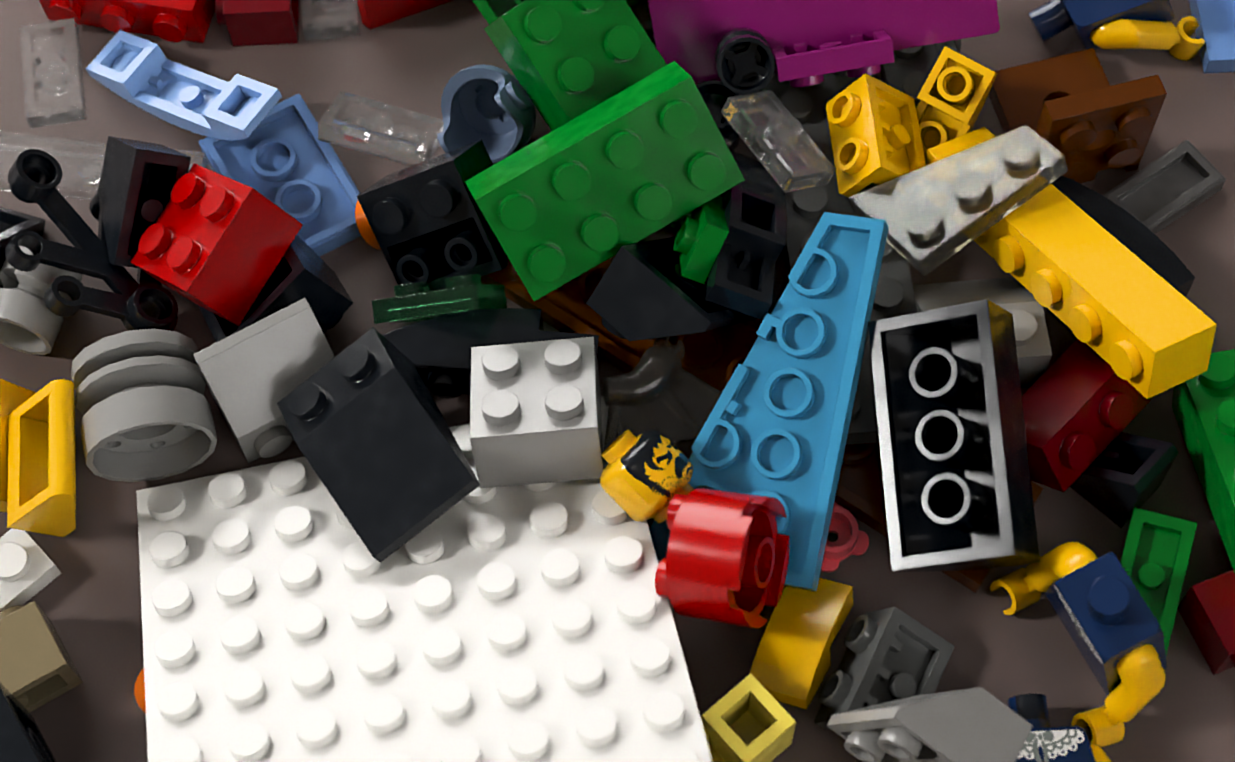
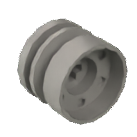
[71,328,217,482]

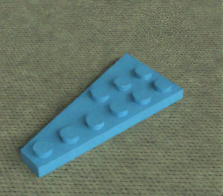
[649,212,889,592]

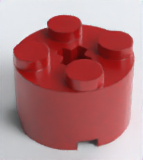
[655,488,790,628]

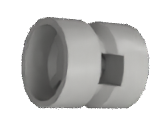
[0,246,82,355]

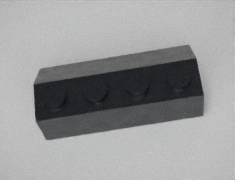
[868,299,1040,572]

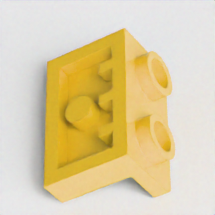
[826,73,931,202]

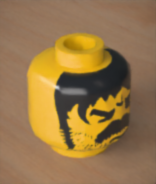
[600,429,694,524]

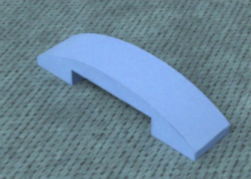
[86,30,282,140]

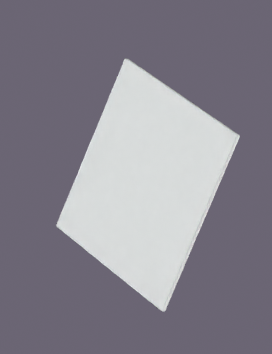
[136,394,712,762]

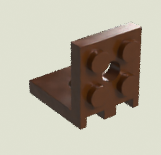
[988,48,1167,183]

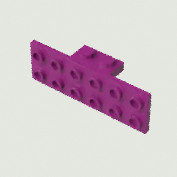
[648,0,1000,87]

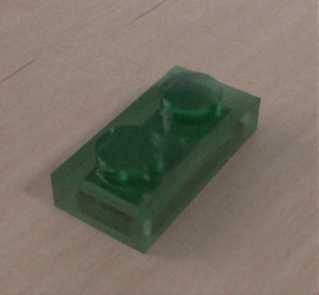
[372,274,507,324]

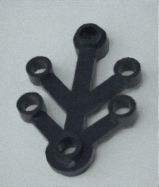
[5,149,178,331]

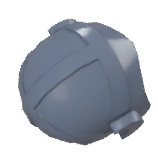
[437,64,536,163]

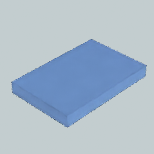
[198,93,361,257]

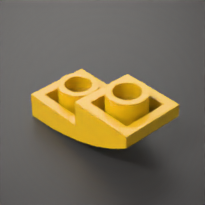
[916,46,997,161]
[749,578,854,709]

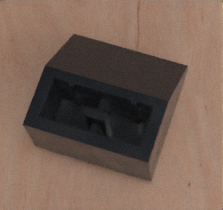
[357,140,507,302]

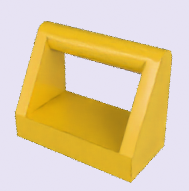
[7,379,76,537]

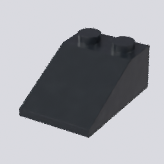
[277,327,480,563]

